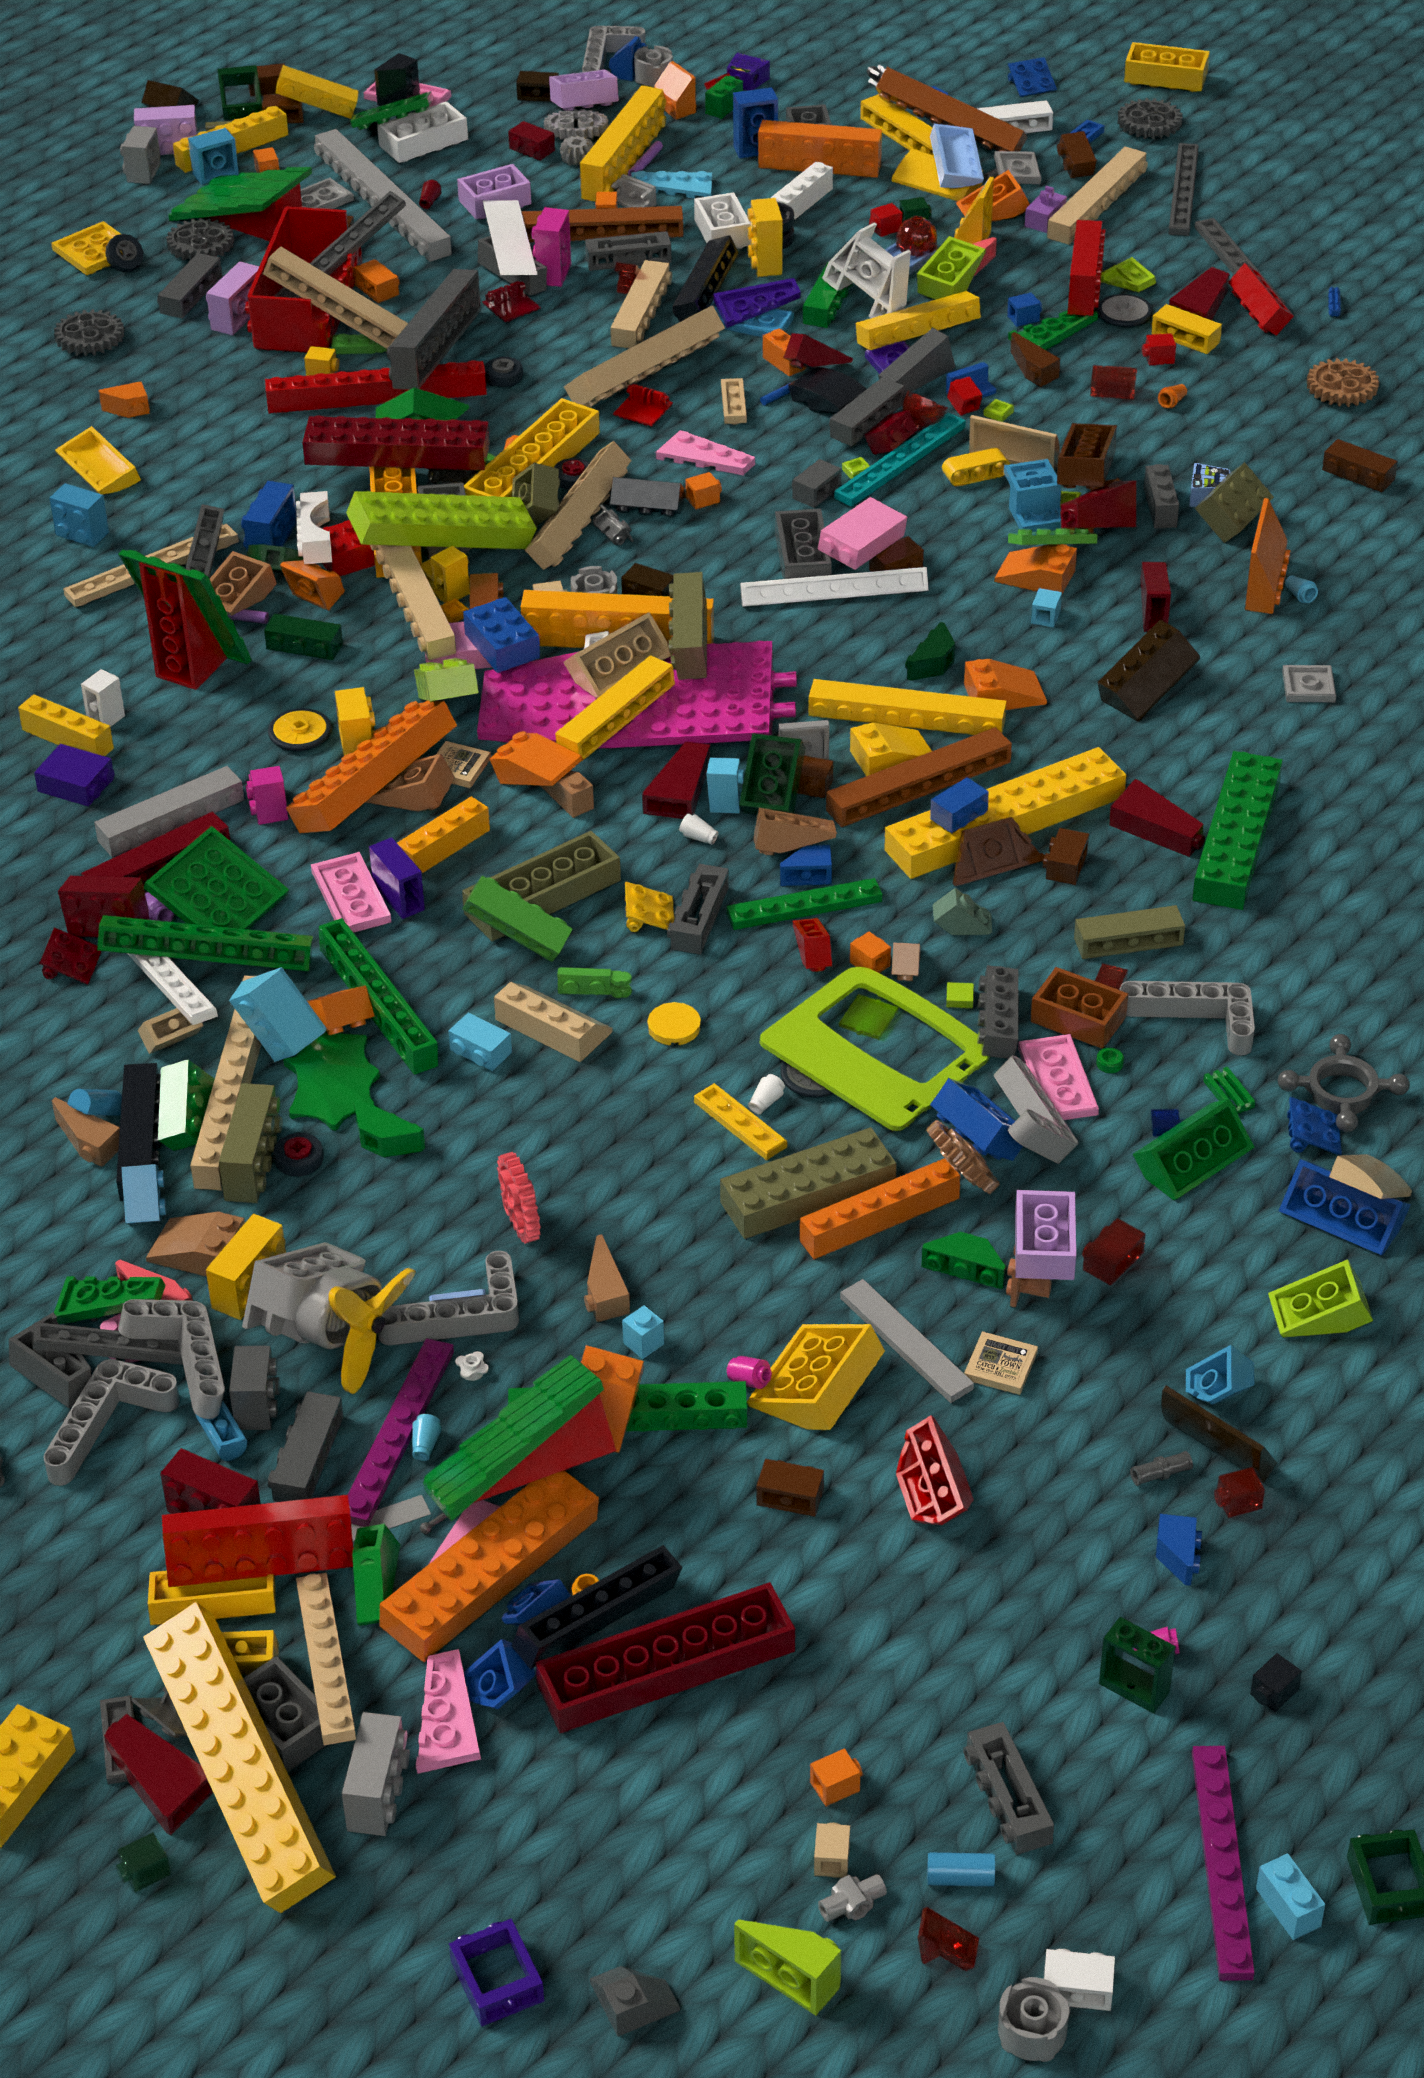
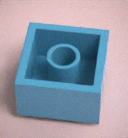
[188,128,239,185]
[50,483,109,547]

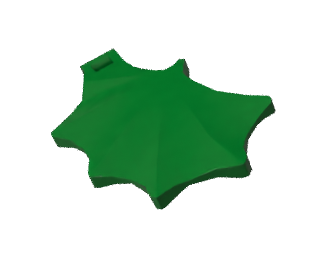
[283,1031,380,1131]

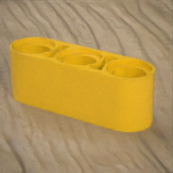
[942,448,1010,486]

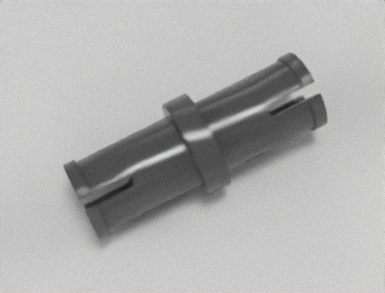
[1130,1451,1193,1486]

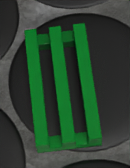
[1203,1067,1255,1114]

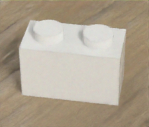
[81,669,125,727]
[1044,1949,1115,2011]

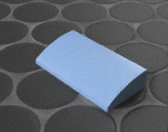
[930,124,984,188]

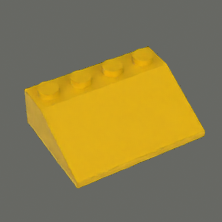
[747,1324,885,1430]

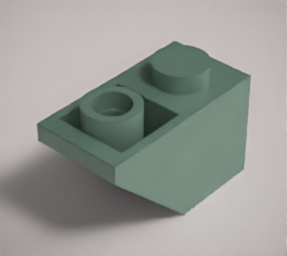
[933,888,992,935]

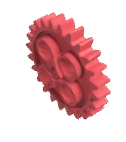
[497,1152,541,1244]

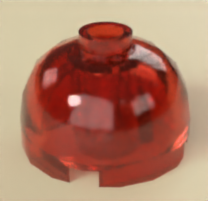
[896,216,938,256]
[902,391,947,431]

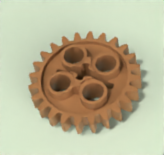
[1307,358,1379,407]
[927,1120,1000,1194]

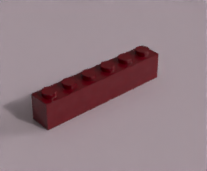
[81,811,230,887]

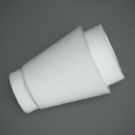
[679,814,719,845]
[748,1074,785,1114]

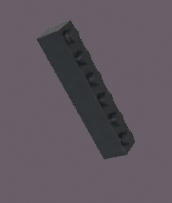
[672,235,739,322]
[116,1063,161,1201]
[511,1545,683,1669]

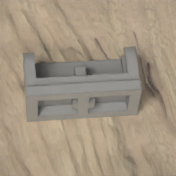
[611,174,656,208]

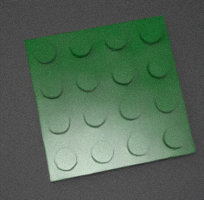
[350,91,434,130]
[144,826,289,929]

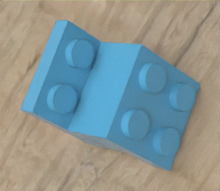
[1004,459,1061,532]

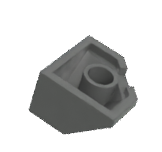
[590,1966,680,2037]

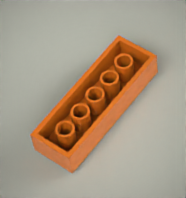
[758,120,882,178]

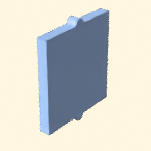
[429,1289,486,1301]

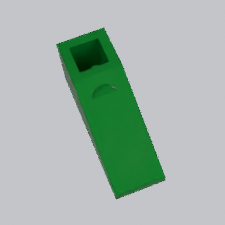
[352,1524,400,1626]

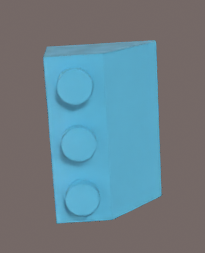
[229,967,327,1062]

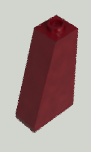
[1169,267,1230,320]
[1061,481,1136,528]
[1140,562,1171,632]
[642,742,710,819]
[1109,779,1205,857]
[104,1714,214,1836]

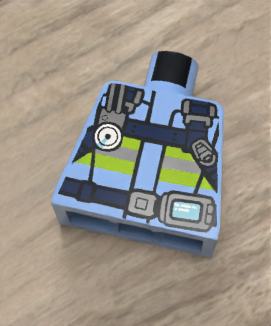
[1189,463,1230,507]

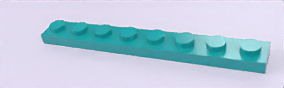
[834,412,966,507]

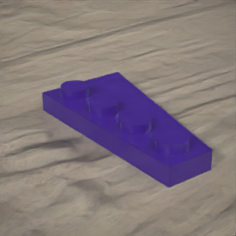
[713,278,801,328]

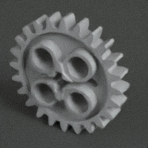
[544,109,608,139]

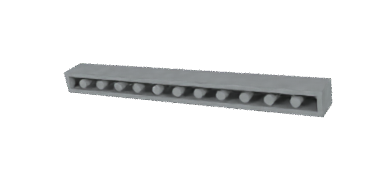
[314,129,452,262]

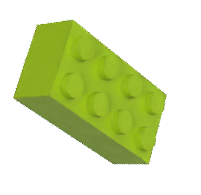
[414,658,479,701]

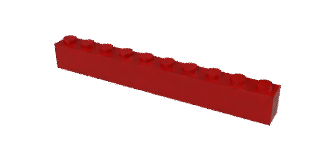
[265,360,487,414]

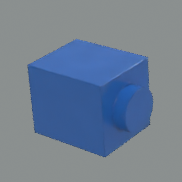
[1007,292,1042,327]

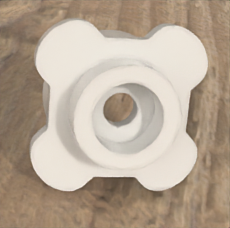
[455,1351,488,1381]

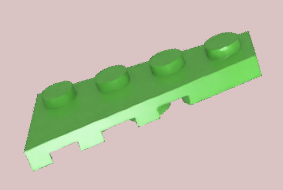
[1008,528,1098,545]

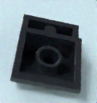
[788,367,867,412]

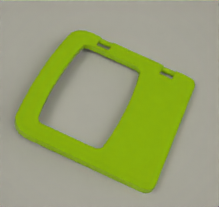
[759,967,990,1131]

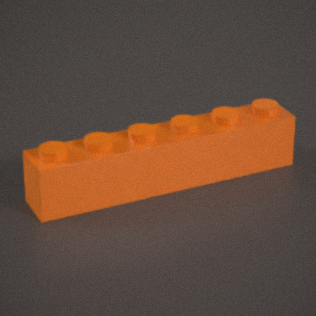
[800,1158,961,1259]

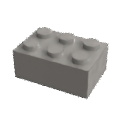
[342,1712,410,1836]

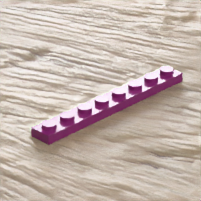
[348,1338,454,1527]
[1192,1746,1254,1981]

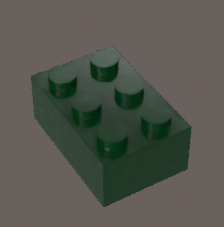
[739,733,806,815]

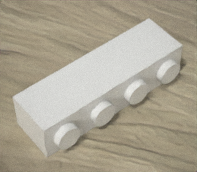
[977,100,1053,133]
[771,162,833,220]

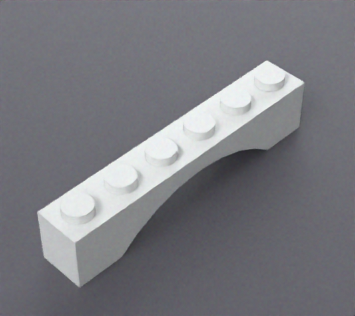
[296,491,332,564]

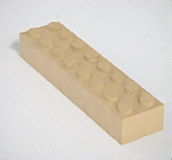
[564,305,725,408]

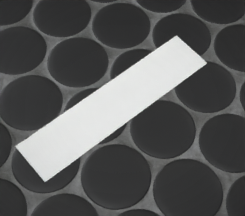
[483,200,537,275]

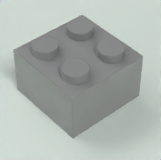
[120,126,161,184]

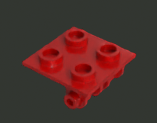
[613,384,673,426]

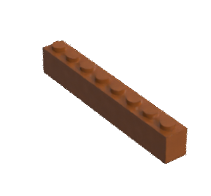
[875,67,1027,152]
[521,206,683,242]
[826,727,1012,827]

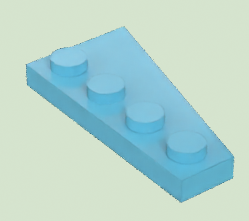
[631,171,712,199]

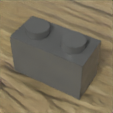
[792,459,841,508]

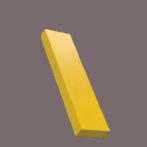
[694,1083,787,1161]

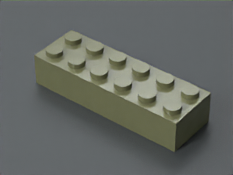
[462,831,621,941]
[720,1127,896,1239]

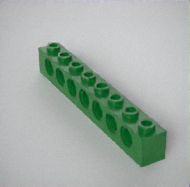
[97,915,313,971]
[318,918,438,1075]
[508,1381,747,1432]

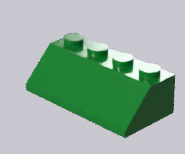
[1133,1099,1255,1200]

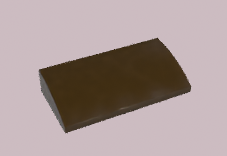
[1161,1385,1277,1483]

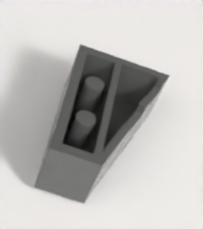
[9,1312,91,1408]

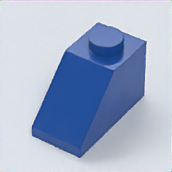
[780,845,832,886]

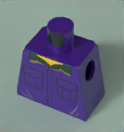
[727,53,770,91]

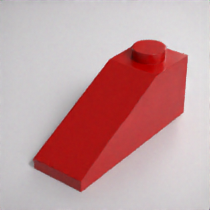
[792,918,832,972]

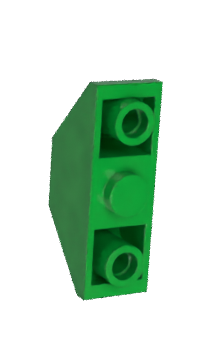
[354,1098,425,1158]
[921,1232,1006,1290]

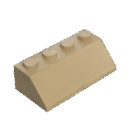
[563,612,673,698]
[494,982,613,1062]

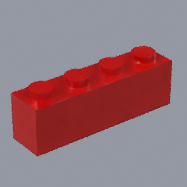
[1228,263,1294,336]

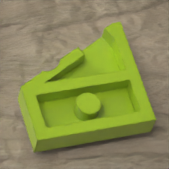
[1101,257,1156,292]

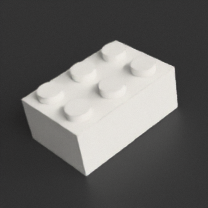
[694,192,751,249]

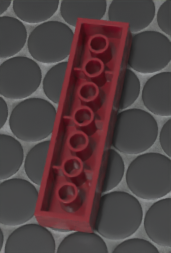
[302,415,490,470]
[535,1582,795,1733]

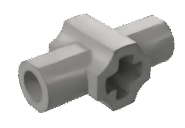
[818,1874,887,1922]

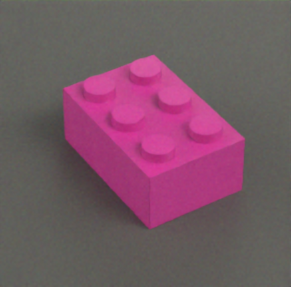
[532,207,571,287]

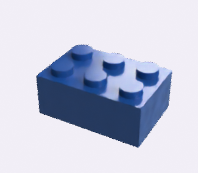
[733,87,778,158]
[241,481,297,550]
[463,597,540,673]
[930,1078,1023,1161]

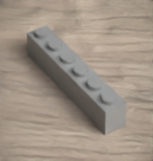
[94,766,244,857]

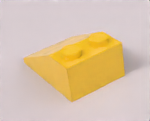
[954,177,994,244]
[850,722,932,776]

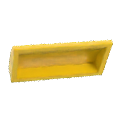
[892,149,983,201]
[55,426,141,494]
[148,1571,276,1626]

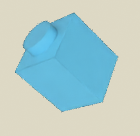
[1031,588,1062,628]
[622,1305,664,1359]

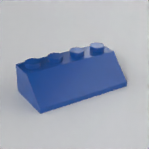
[1279,1159,1411,1255]

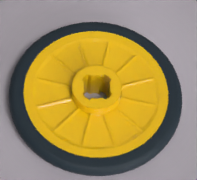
[268,708,332,751]

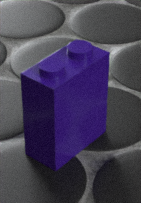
[34,743,115,807]
[369,837,425,919]

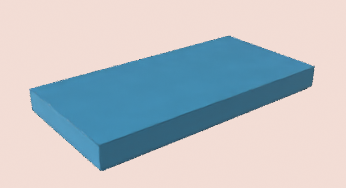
[710,300,794,337]

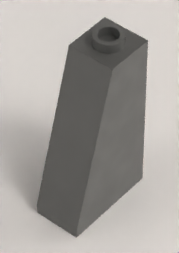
[878,328,955,396]

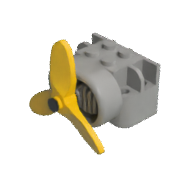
[242,1242,416,1394]

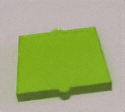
[839,994,898,1040]

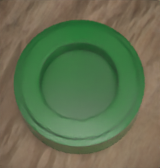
[1096,1048,1124,1073]

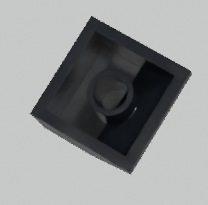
[374,53,420,106]

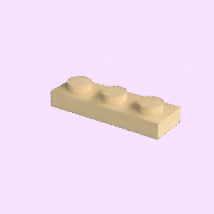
[721,378,747,425]

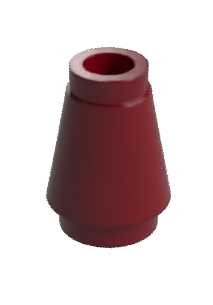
[419,180,442,209]

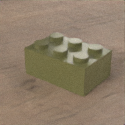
[1195,462,1274,543]

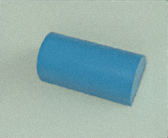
[67,1089,122,1116]
[196,1401,247,1461]
[927,1852,995,1887]

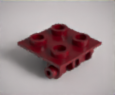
[482,281,541,322]
[39,927,101,985]

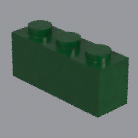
[264,613,343,660]

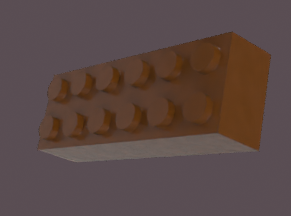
[1057,423,1117,490]

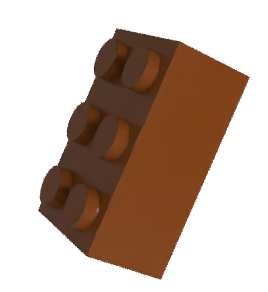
[1031,967,1128,1049]

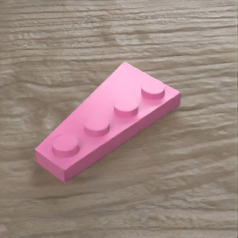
[656,430,755,475]
[416,1649,481,1774]

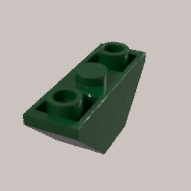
[247,544,303,574]
[905,622,955,681]

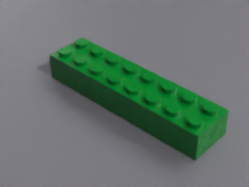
[1192,751,1283,910]

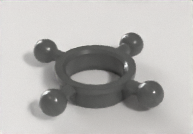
[1278,1034,1410,1132]

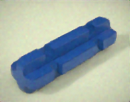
[1328,287,1341,317]

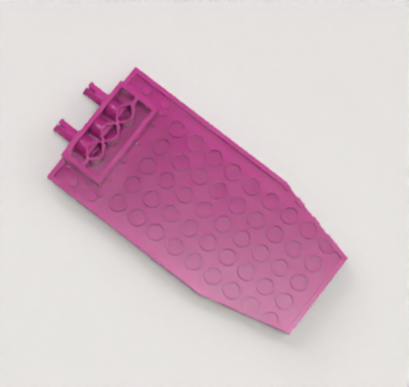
[477,641,797,749]

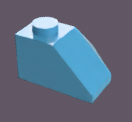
[1186,1345,1254,1405]

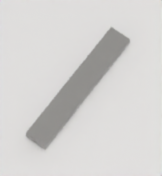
[840,1279,974,1403]

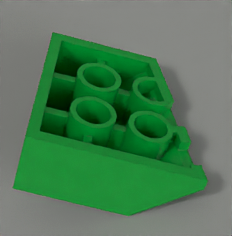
[376,388,469,420]

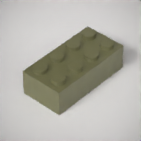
[669,572,707,680]
[219,1083,283,1203]

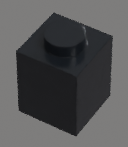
[1250,1653,1302,1712]

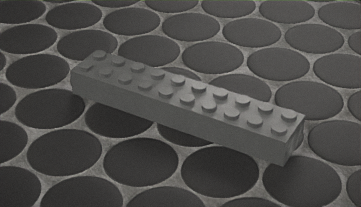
[387,269,481,390]

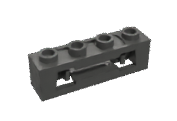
[585,231,672,271]
[185,504,225,578]
[667,863,729,955]
[963,1722,1054,1855]

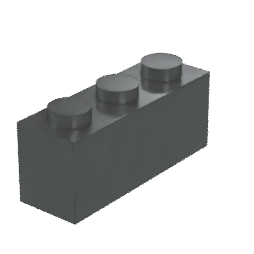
[1144,464,1179,528]

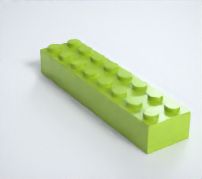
[346,491,537,549]

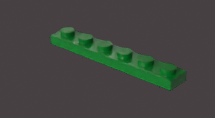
[726,878,882,930]

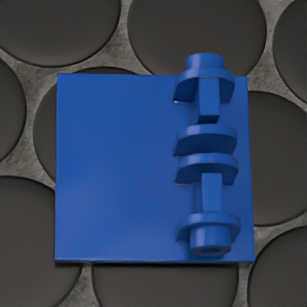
[1008,57,1057,97]
[1287,1097,1342,1156]

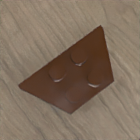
[953,817,1045,886]

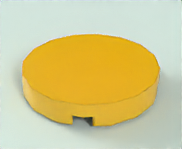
[647,1002,701,1045]

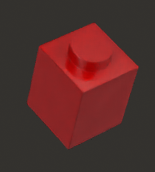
[869,203,902,237]
[1142,333,1176,365]
[947,376,983,416]

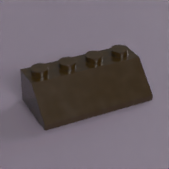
[1097,620,1200,722]

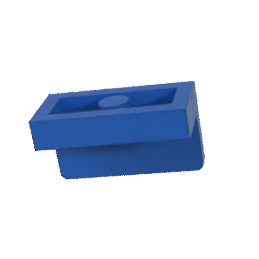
[946,362,996,398]

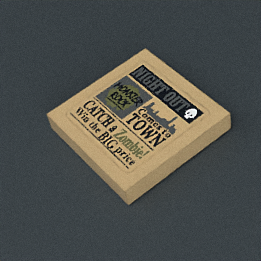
[436,741,491,788]
[964,1332,1038,1395]

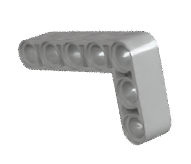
[582,26,646,72]
[1120,981,1255,1056]
[994,1055,1078,1164]
[377,1251,519,1345]
[118,1299,225,1419]
[44,1359,180,1486]

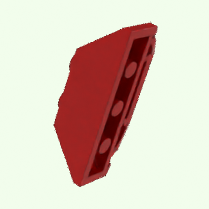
[896,1415,974,1525]

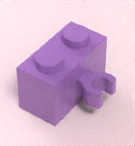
[1025,186,1067,233]

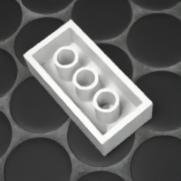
[377,101,468,163]

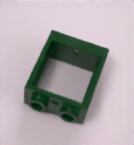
[217,65,262,120]
[1099,1617,1176,1714]
[1347,1829,1424,1925]

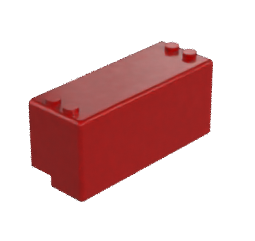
[245,206,362,353]

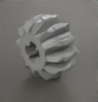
[560,136,593,166]

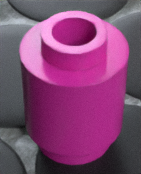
[727,1356,772,1389]

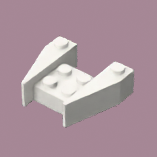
[822,222,911,318]

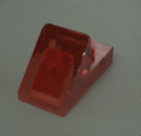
[615,262,640,294]
[918,1907,979,1971]

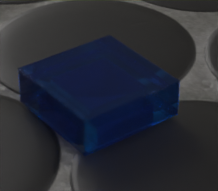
[1150,1109,1180,1136]

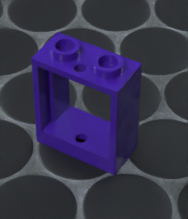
[449,1918,544,2027]

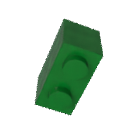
[705,76,743,119]

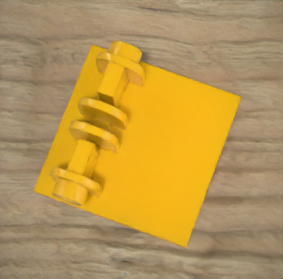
[625,881,674,932]

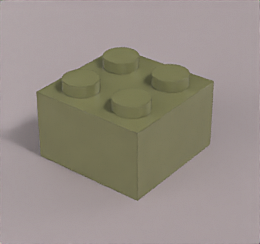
[512,463,560,526]

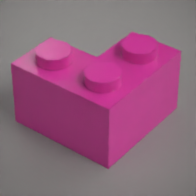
[245,766,288,825]

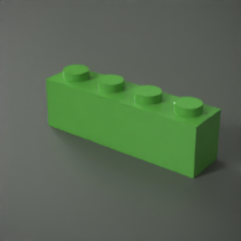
[462,875,572,962]

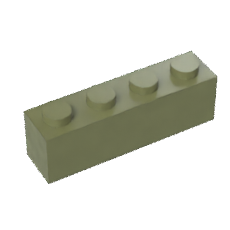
[1074,905,1185,959]

